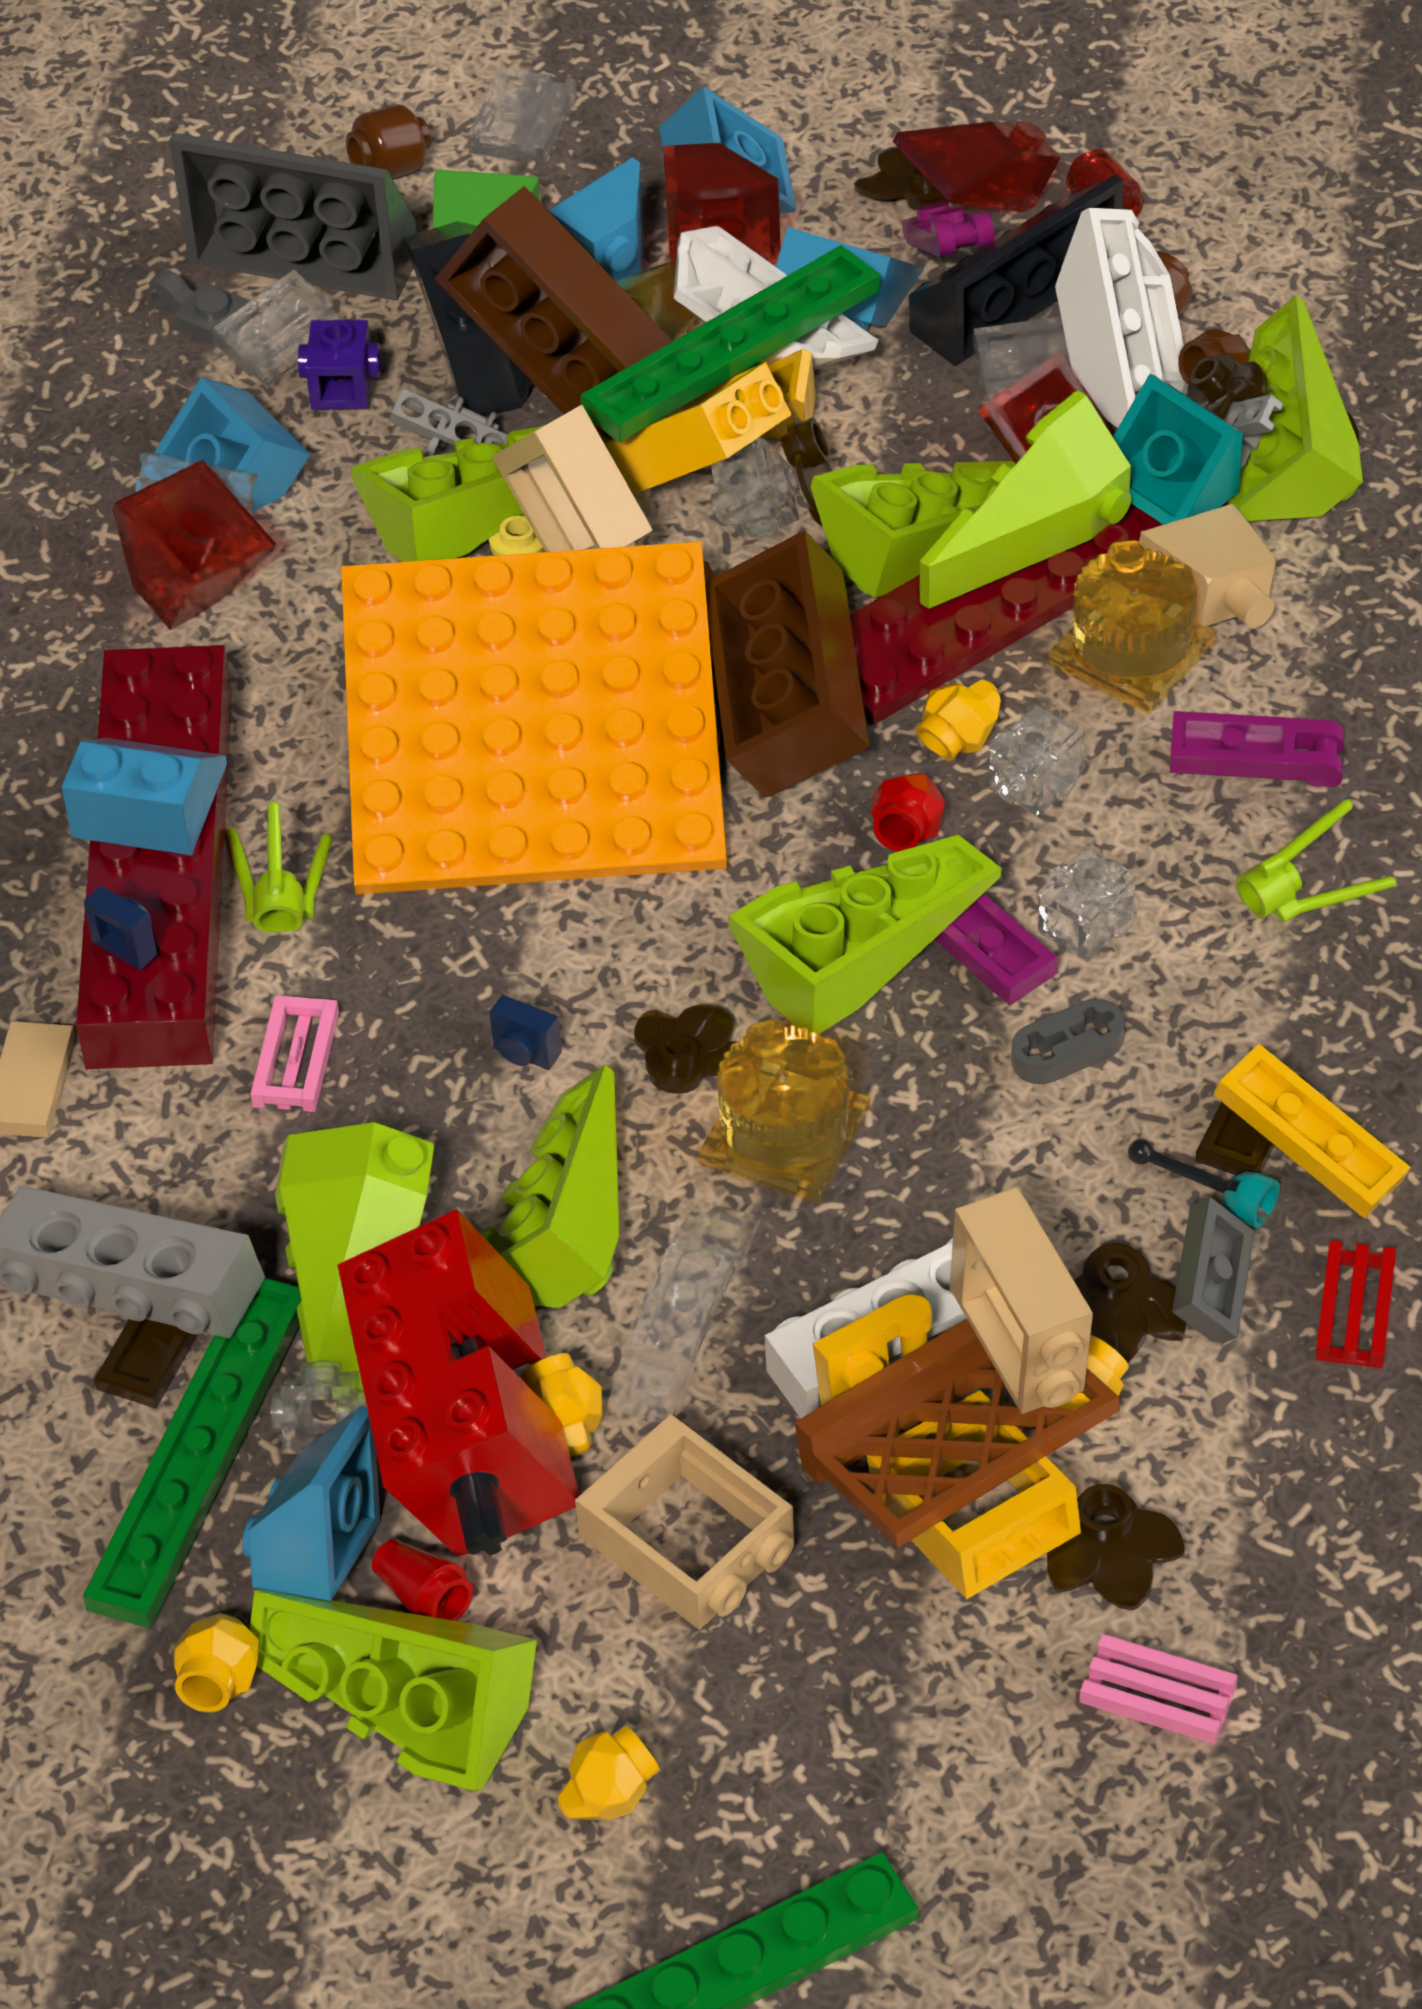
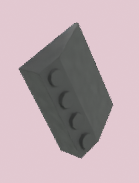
[169,133,416,301]

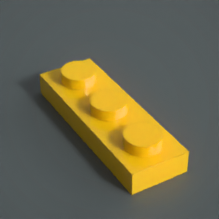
[1213,1044,1411,1219]

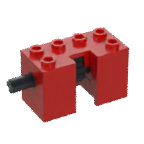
[337,1209,579,1556]

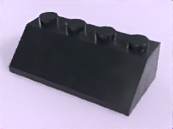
[909,175,1123,366]

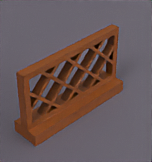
[794,1319,1120,1548]

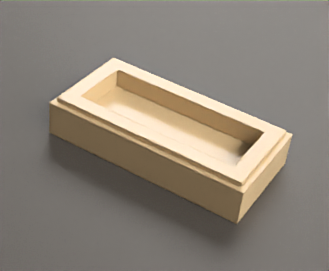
[0,1021,75,1138]

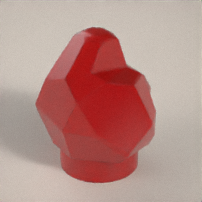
[871,773,945,852]

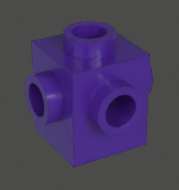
[298,320,381,410]

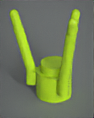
[1235,799,1396,923]
[226,801,333,933]

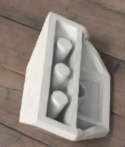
[1055,208,1188,428]
[673,226,878,370]

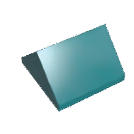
[1113,374,1243,525]

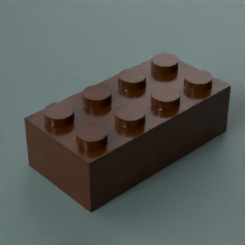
[435,186,673,436]
[705,530,870,797]

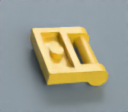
[812,1294,932,1406]

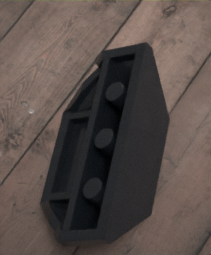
[404,221,532,417]

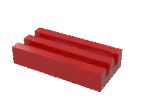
[1315,1240,1396,1368]

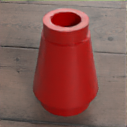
[372,1539,473,1621]

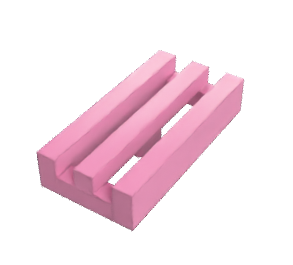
[250,995,339,1112]
[1079,1634,1238,1745]

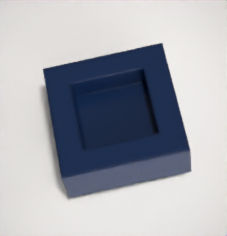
[84,885,157,971]
[490,994,562,1071]

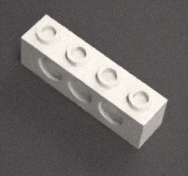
[765,1238,967,1418]

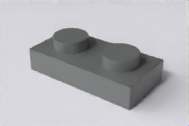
[1172,1196,1255,1343]

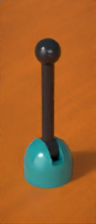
[1128,1139,1280,1229]

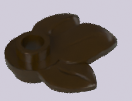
[854,146,961,210]
[1186,354,1267,420]
[781,417,832,527]
[634,1004,757,1094]
[1074,1243,1186,1364]
[1047,1484,1185,1610]

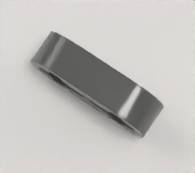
[1011,999,1125,1084]

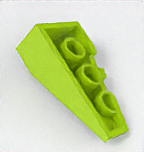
[1228,295,1363,521]
[920,390,1131,609]
[350,426,610,562]
[810,461,1017,598]
[728,835,1002,1039]
[480,1064,619,1309]
[275,1122,435,1394]
[249,1589,537,1792]

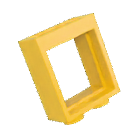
[604,362,792,495]
[866,1390,1081,1600]

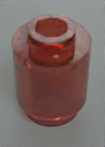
[1066,149,1144,218]

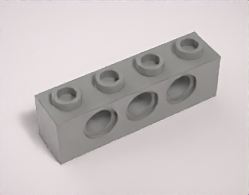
[0,1185,265,1338]

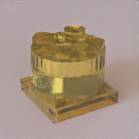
[1049,540,1216,715]
[699,1019,870,1204]

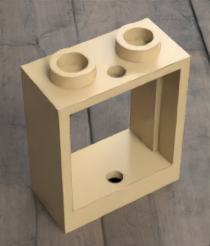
[492,405,653,552]
[949,1186,1093,1414]
[575,1414,794,1630]

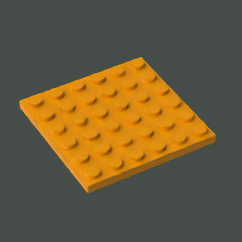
[341,541,727,895]

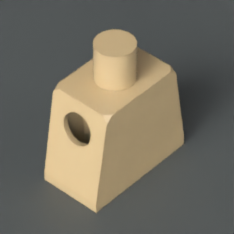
[1132,504,1276,628]

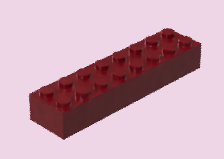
[76,645,232,1070]

